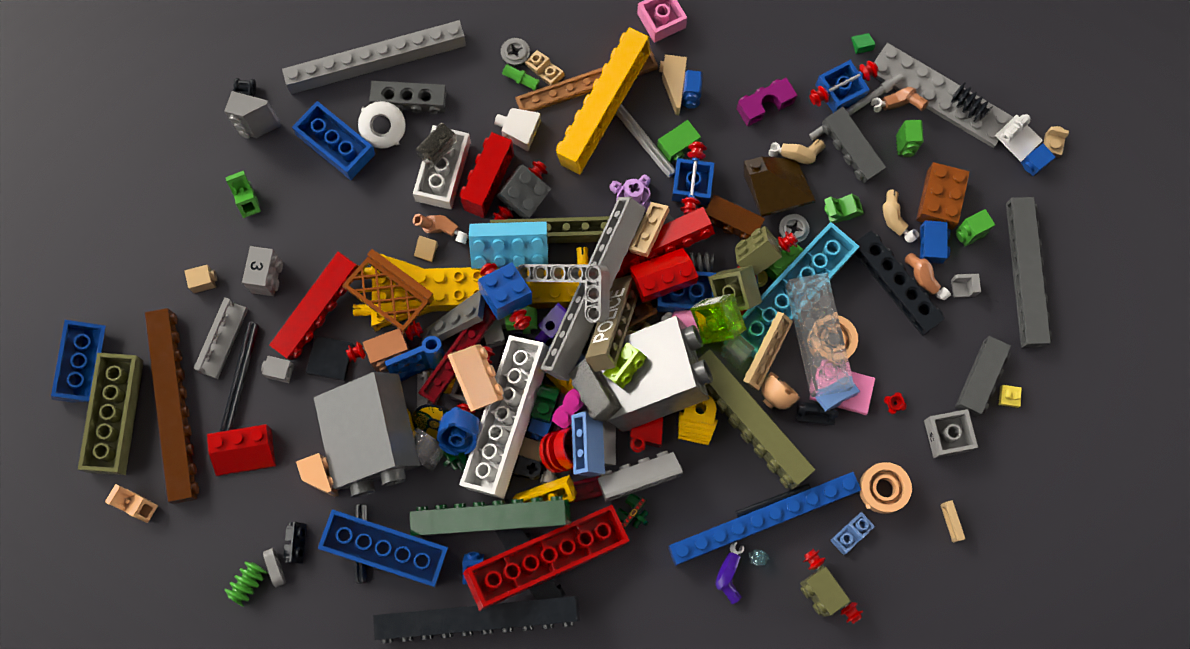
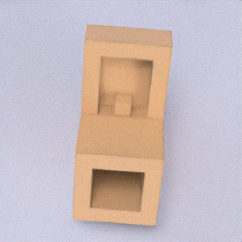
[105,484,158,523]

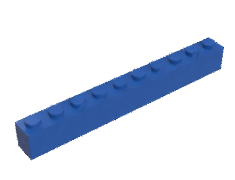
[668,472,861,566]

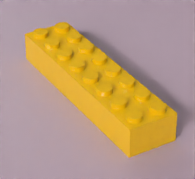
[556,27,651,175]

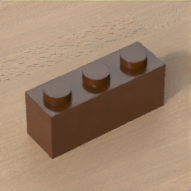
[706,194,765,240]

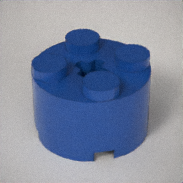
[437,407,480,455]

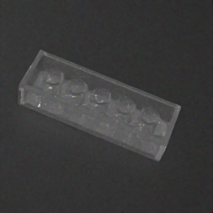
[786,273,854,398]

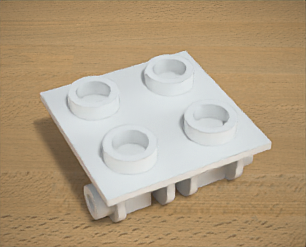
[995,114,1043,162]

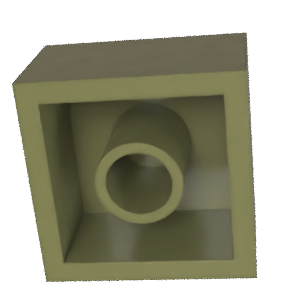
[708,265,762,314]

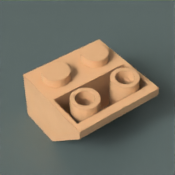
[296,453,340,497]

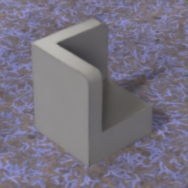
[951,274,981,298]

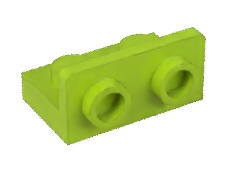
[603,342,647,389]

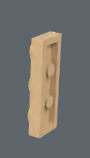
[629,202,670,257]

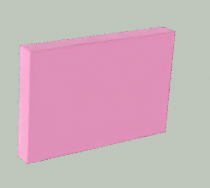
[809,362,875,415]

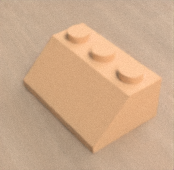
[448,344,504,411]

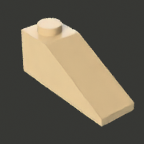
[659,55,687,115]

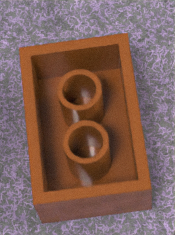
[916,162,970,230]

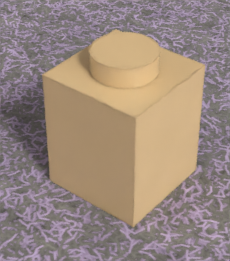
[185,265,217,293]

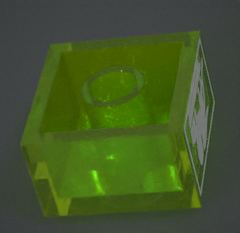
[690,293,747,344]

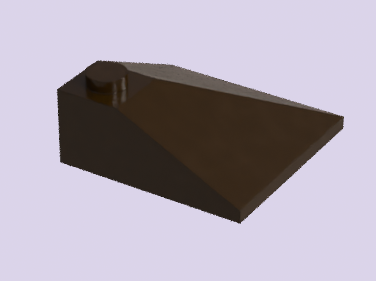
[744,156,816,217]

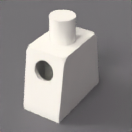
[494,108,541,151]

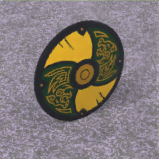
[412,404,450,440]

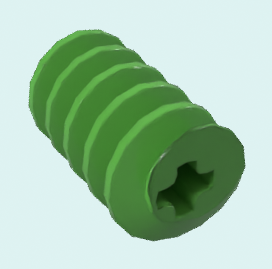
[224,561,268,607]

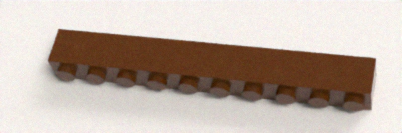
[145,308,199,504]

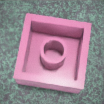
[637,0,687,43]

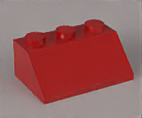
[629,248,698,303]
[207,424,276,476]

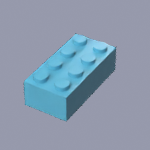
[469,222,548,269]

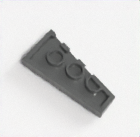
[418,291,486,347]

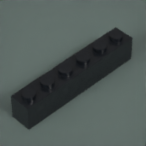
[486,498,566,600]

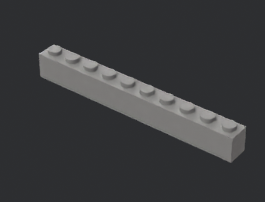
[282,20,466,94]
[540,197,646,381]

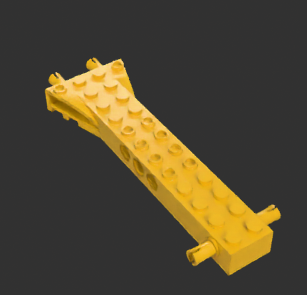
[353,247,589,331]

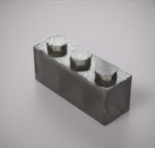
[569,359,622,423]

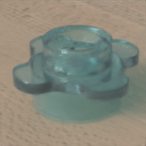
[749,550,770,565]

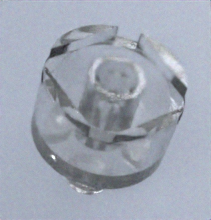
[412,427,445,471]

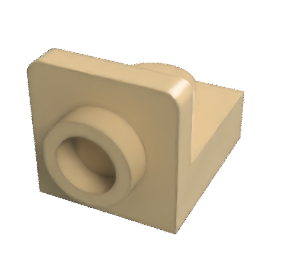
[1043,126,1069,158]

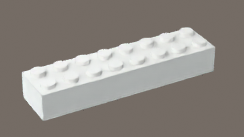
[459,335,549,499]

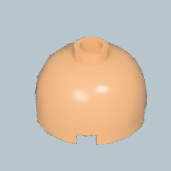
[761,372,800,409]

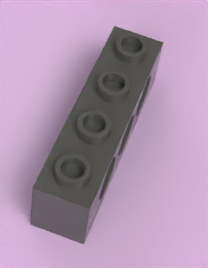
[369,81,447,114]

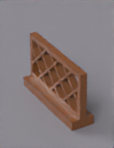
[342,249,434,332]

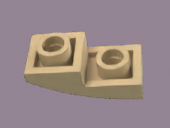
[525,50,565,85]

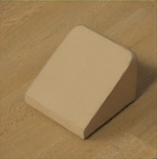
[414,236,438,262]

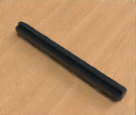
[220,322,259,432]

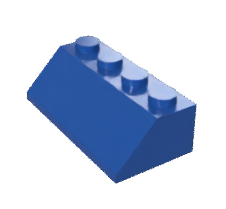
[51,320,106,402]

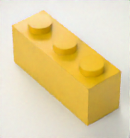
[511,475,577,503]

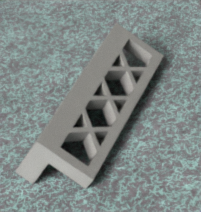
[194,297,248,379]

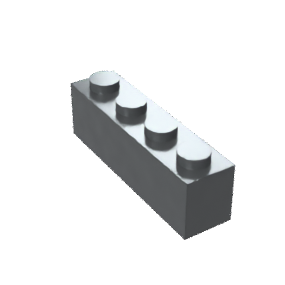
[822,107,886,183]
[955,336,1011,417]

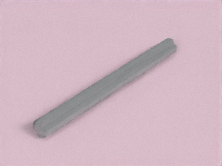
[616,104,675,178]

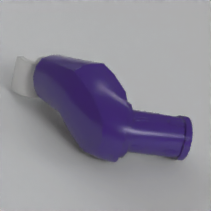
[715,542,744,604]

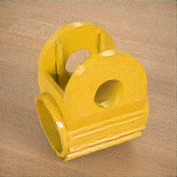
[678,396,718,445]

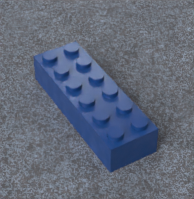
[317,509,448,587]

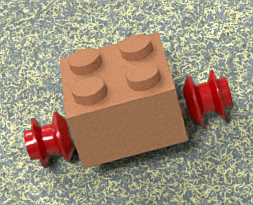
[346,321,423,372]

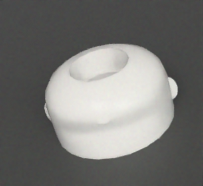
[358,101,406,149]

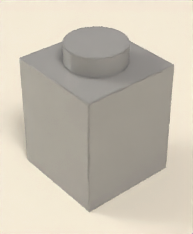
[261,356,294,383]

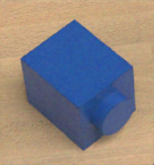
[1021,144,1055,176]

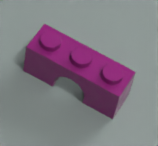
[737,78,797,127]

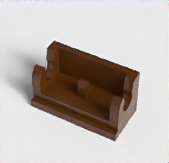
[627,300,658,331]

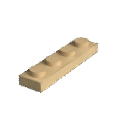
[743,312,793,390]

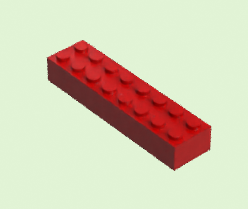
[463,505,630,611]

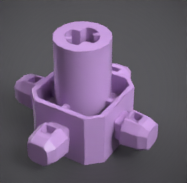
[609,175,651,213]

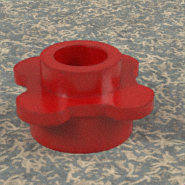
[884,392,907,414]

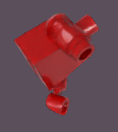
[619,417,663,453]

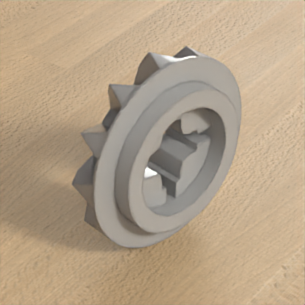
[501,38,530,66]
[779,214,809,243]

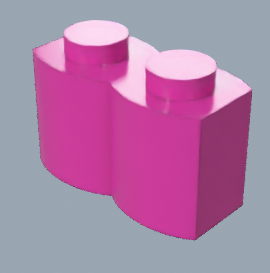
[552,386,588,429]

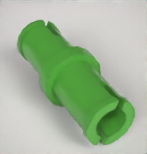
[502,64,540,91]

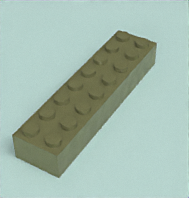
[698,349,815,490]

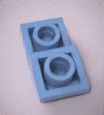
[814,376,860,412]
[830,512,875,555]

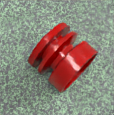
[539,427,573,473]

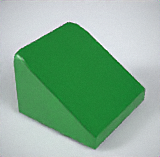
[851,33,876,54]

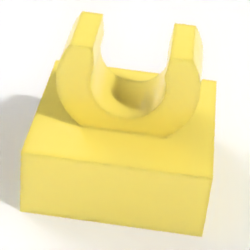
[999,385,1022,408]

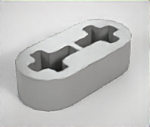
[263,548,286,587]

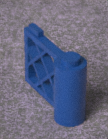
[384,336,445,381]

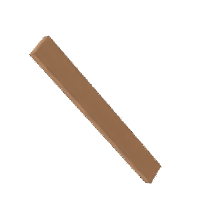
[515,51,658,112]

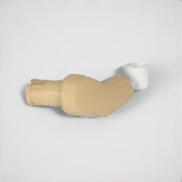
[768,139,825,164]
[882,190,919,243]

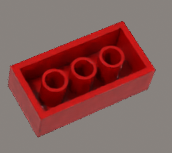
[460,132,514,219]

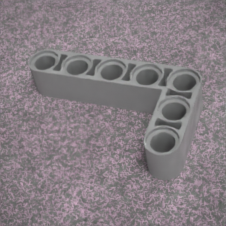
[517,264,610,323]

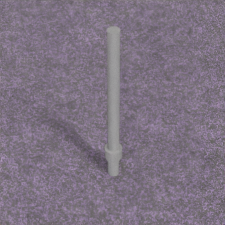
[809,74,904,140]

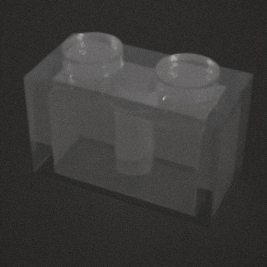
[721,332,755,370]

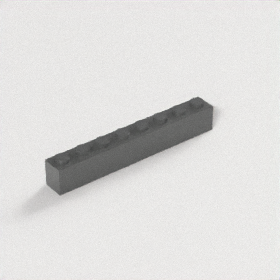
[1006,197,1052,348]

